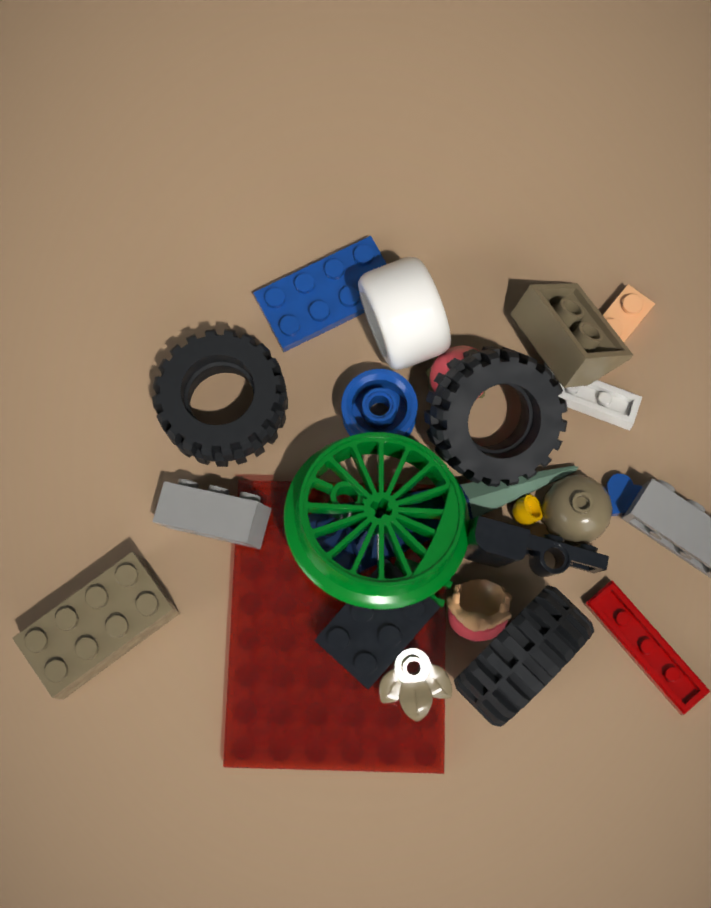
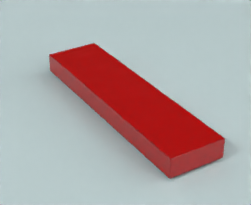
[584,580,710,715]

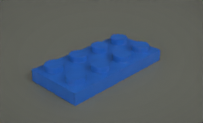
[253,236,387,353]

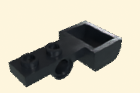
[464,516,609,577]

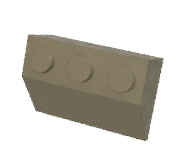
[510,283,633,388]

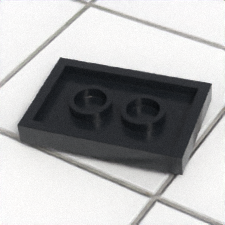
[314,558,441,690]

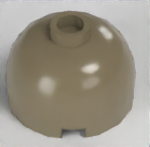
[541,475,613,546]

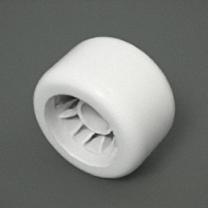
[358,257,451,370]

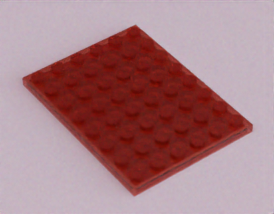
[223,480,446,774]

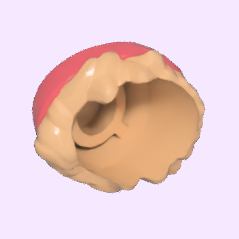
[446,579,512,642]

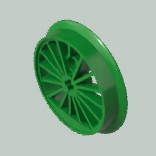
[284,432,470,609]

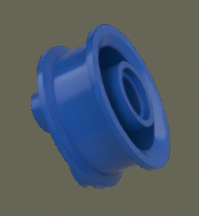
[341,369,418,437]

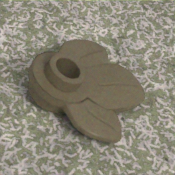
[379,647,452,722]

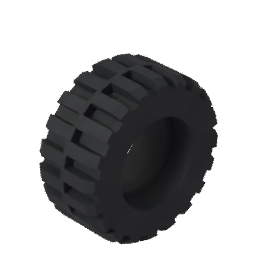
[152,329,288,467]
[424,346,568,487]
[454,585,594,727]

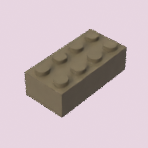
[12,551,180,699]

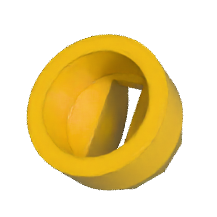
[512,494,543,525]

